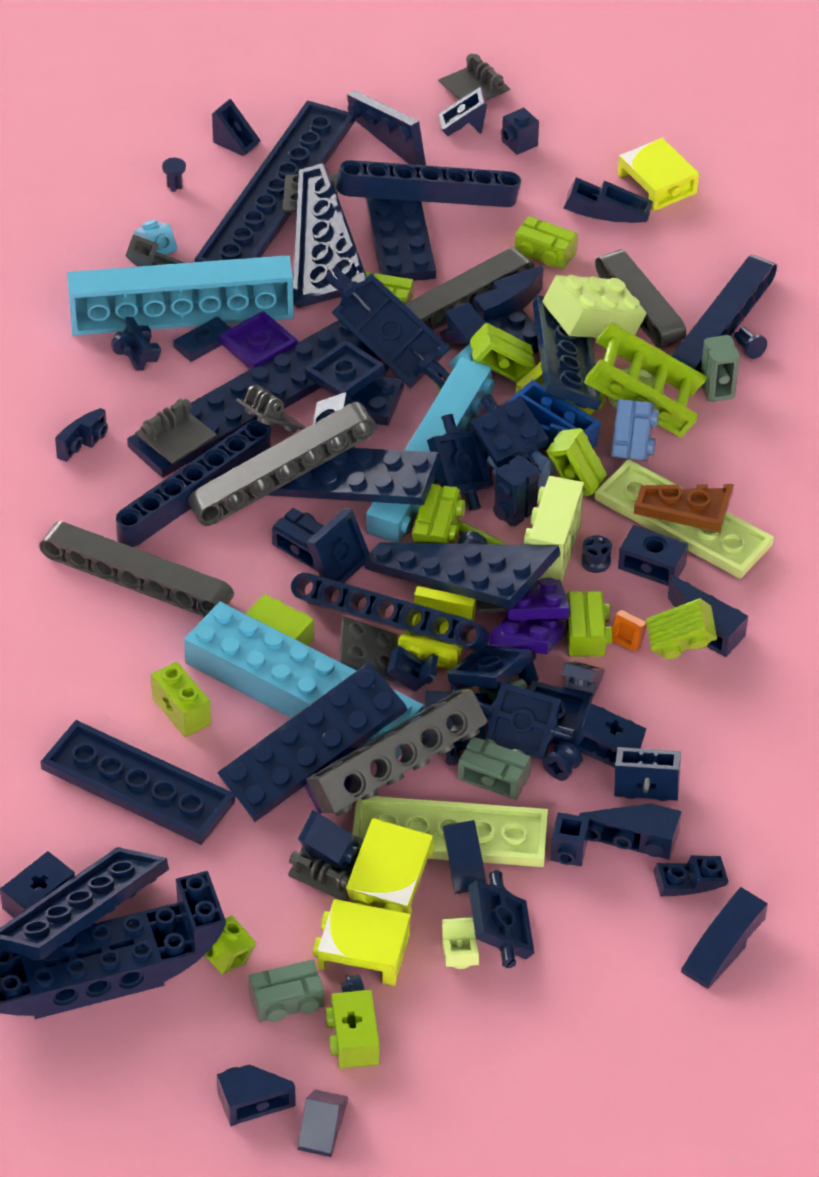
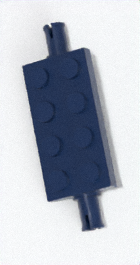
[325,267,450,389]

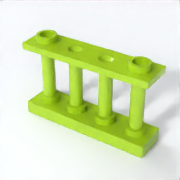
[584,322,707,438]

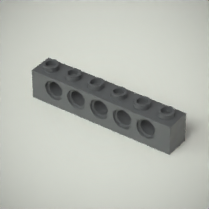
[306,689,488,816]

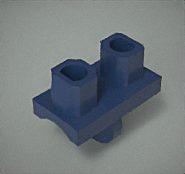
[111,317,161,371]

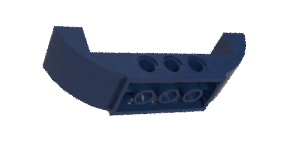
[0,871,226,1019]

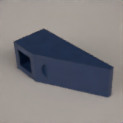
[668,575,748,657]
[579,803,682,860]

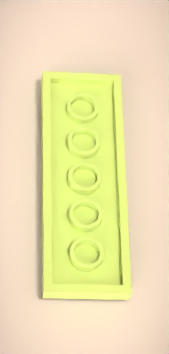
[595,459,774,579]
[352,796,548,867]

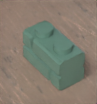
[701,335,740,402]
[458,737,531,800]
[248,959,324,1022]

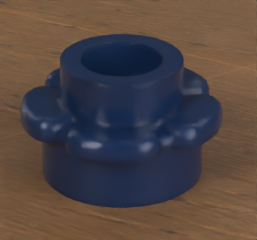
[341,974,365,992]

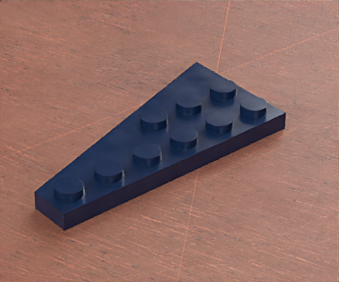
[363,542,561,609]

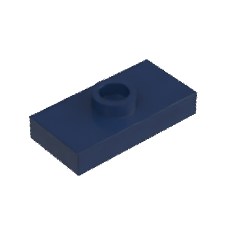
[173,316,231,362]

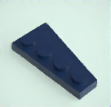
[347,90,426,165]

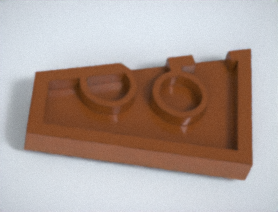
[634,484,734,533]

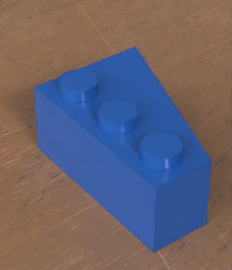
[503,379,601,450]

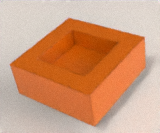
[612,610,647,652]

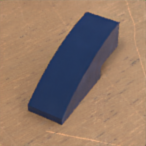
[563,177,653,223]
[473,265,544,322]
[681,887,768,989]

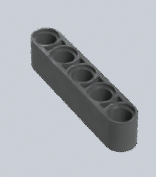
[595,249,686,348]

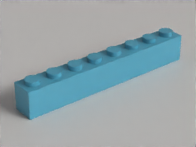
[366,357,495,543]

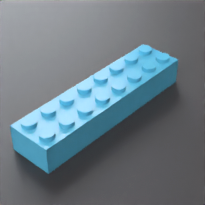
[67,255,294,336]
[184,601,424,759]

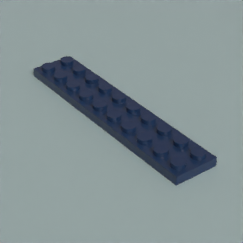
[194,100,355,262]
[127,320,376,478]

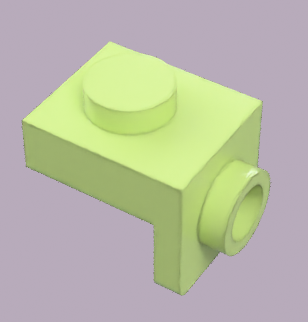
[442,918,479,969]

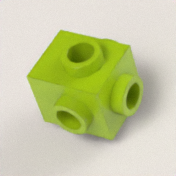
[204,915,257,975]

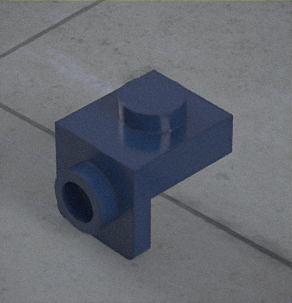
[386,645,438,692]

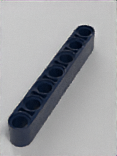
[336,160,521,207]
[672,254,777,373]
[116,420,271,547]
[291,573,490,651]

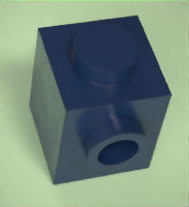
[501,107,539,155]
[550,812,590,866]

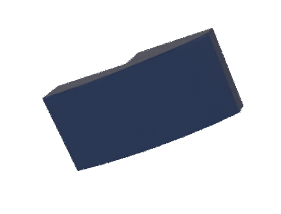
[55,408,108,462]
[443,820,487,894]
[653,855,729,896]

